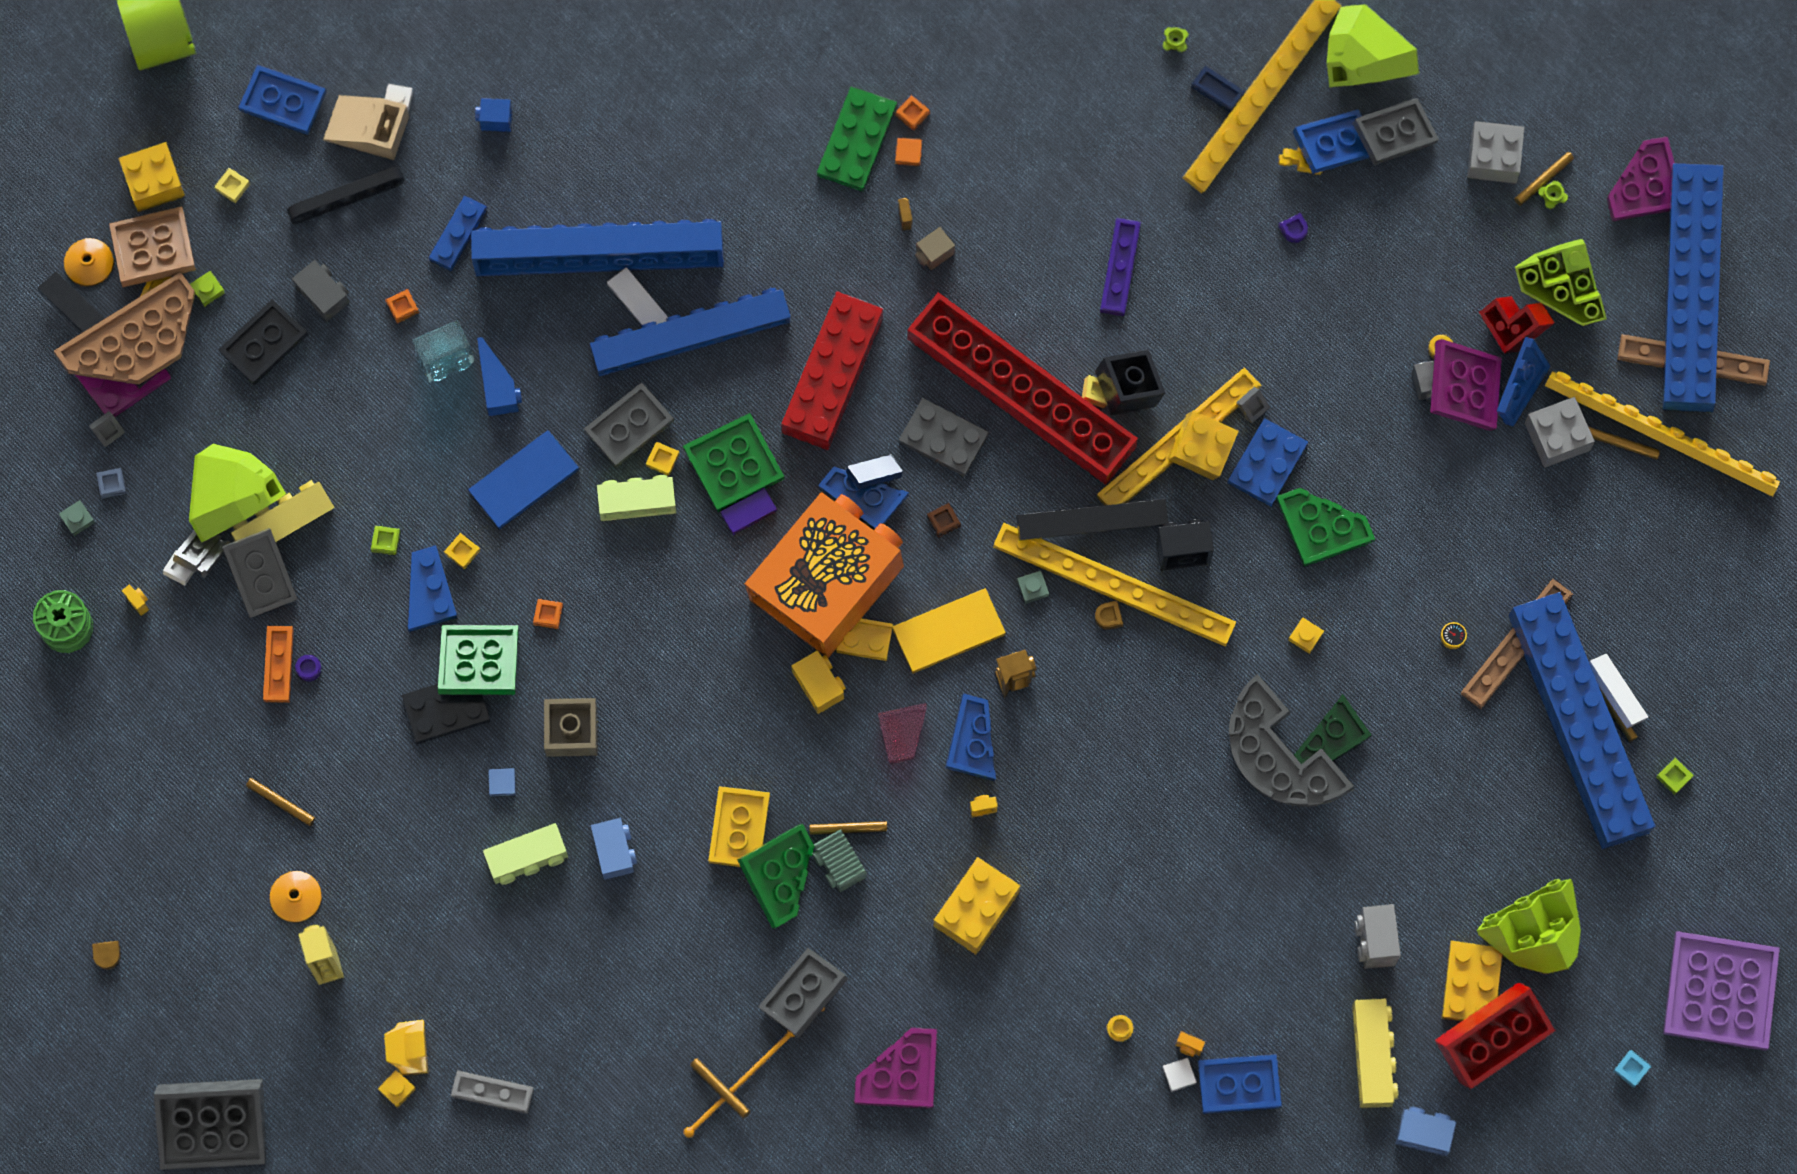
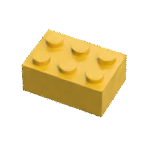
[934,857,1020,955]

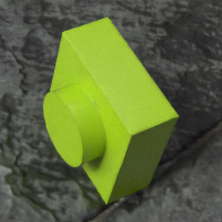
[190,271,225,307]

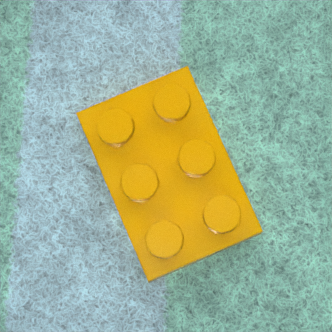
[708,786,770,867]
[1442,941,1502,1021]

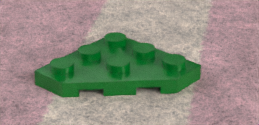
[1276,488,1375,567]
[737,823,814,928]

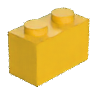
[791,650,846,714]

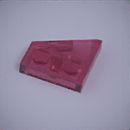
[878,703,927,764]

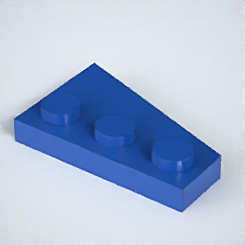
[1497,337,1551,427]
[818,467,909,530]
[408,545,458,632]
[945,694,996,781]

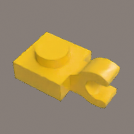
[1279,147,1323,175]

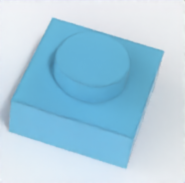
[1613,1050,1651,1088]

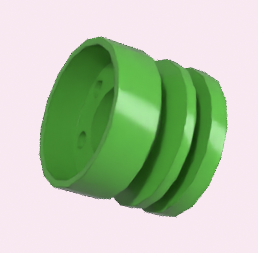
[33,590,93,653]

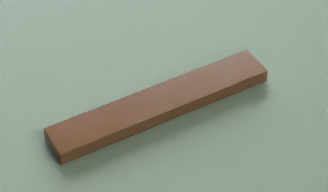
[1617,334,1770,386]
[1461,579,1573,709]

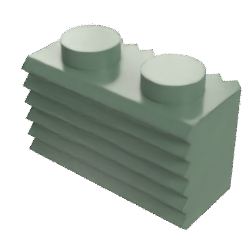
[812,829,867,892]

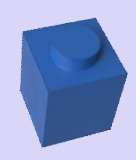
[475,98,512,132]

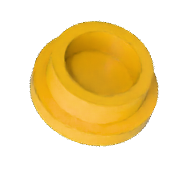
[1107,1015,1133,1042]

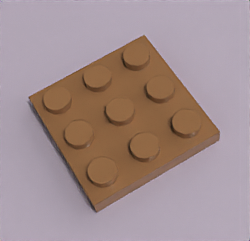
[109,207,196,287]

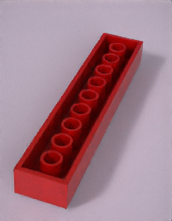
[907,292,1138,485]

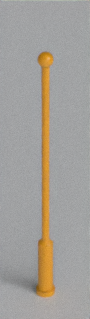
[684,1008,825,1138]

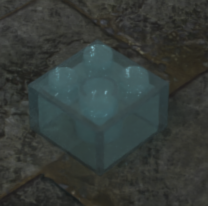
[412,320,474,382]

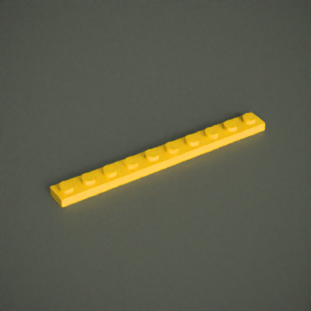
[1183,0,1341,193]
[1545,371,1780,497]
[993,523,1236,647]

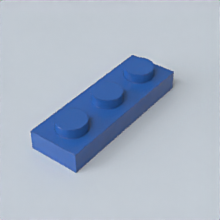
[429,195,487,271]

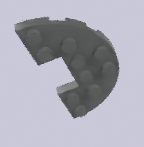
[1229,674,1355,807]

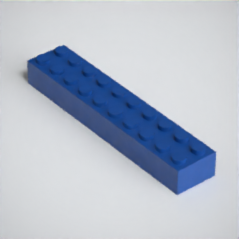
[1662,163,1723,412]
[471,219,724,276]
[1508,592,1655,850]

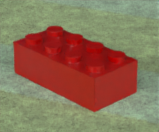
[1434,982,1555,1089]

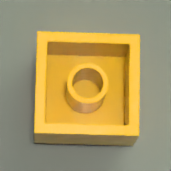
[119,142,185,212]
[1168,410,1238,480]

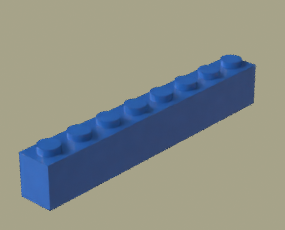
[590,288,791,376]

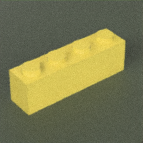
[231,480,335,542]
[298,925,344,985]
[1352,999,1398,1108]

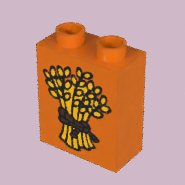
[745,492,904,658]

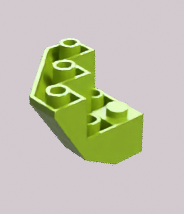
[1327,4,1419,87]
[1515,239,1607,326]
[189,444,286,542]
[1477,879,1581,974]

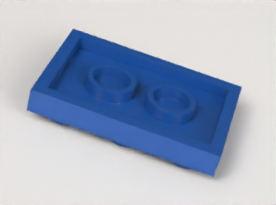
[238,65,326,135]
[1292,109,1370,174]
[1228,418,1308,507]
[1198,1055,1282,1114]

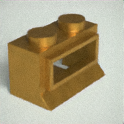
[995,650,1037,698]

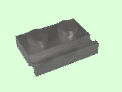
[173,530,231,578]

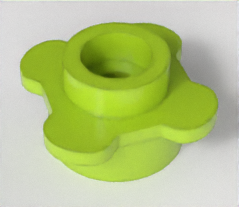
[1163,27,1188,52]
[1539,181,1568,209]

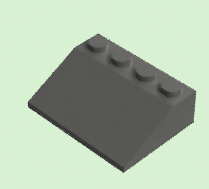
[154,1079,266,1170]

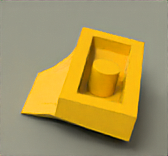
[384,1020,428,1076]

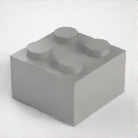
[1467,121,1524,183]
[1525,397,1595,468]
[1354,904,1400,969]

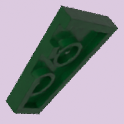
[1294,694,1372,765]

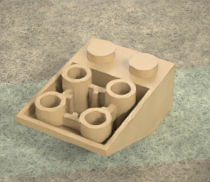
[323,95,409,160]

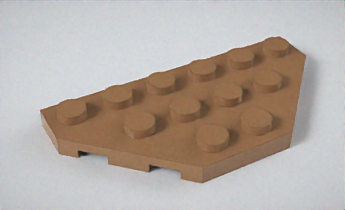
[54,272,195,384]

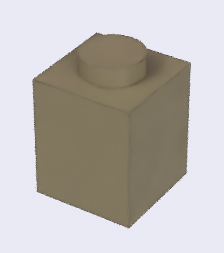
[915,227,955,270]

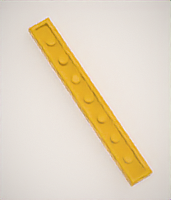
[1097,368,1261,505]

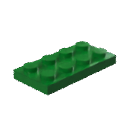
[817,87,897,192]

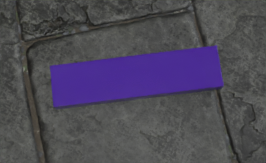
[1100,218,1141,317]

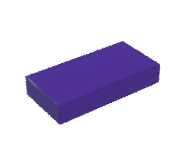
[721,488,777,535]

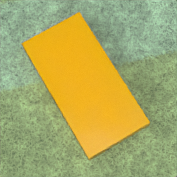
[892,588,1006,674]

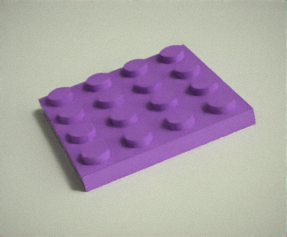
[1663,931,1780,1051]

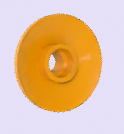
[64,239,114,286]
[270,871,322,922]

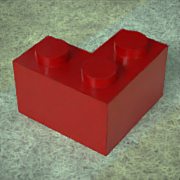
[1479,296,1554,354]

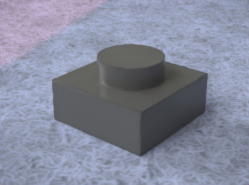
[1236,387,1270,423]
[89,411,125,447]

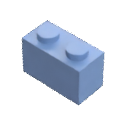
[591,818,637,880]
[1395,1107,1456,1156]

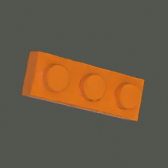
[263,626,294,703]

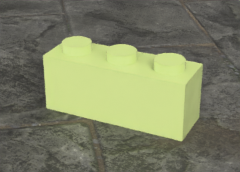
[597,475,676,521]
[483,823,568,885]

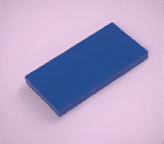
[468,430,579,530]

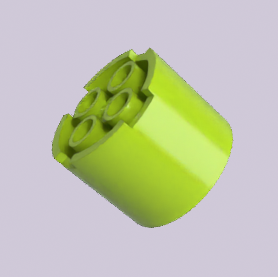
[117,0,196,71]

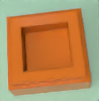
[895,95,930,130]
[895,138,922,166]
[385,289,419,323]
[533,599,563,629]

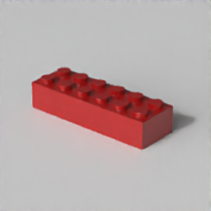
[781,292,883,450]

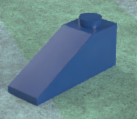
[477,337,522,416]

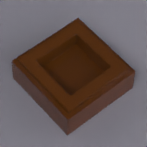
[927,503,961,538]

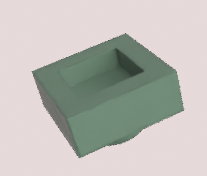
[59,500,95,536]
[1017,571,1049,604]

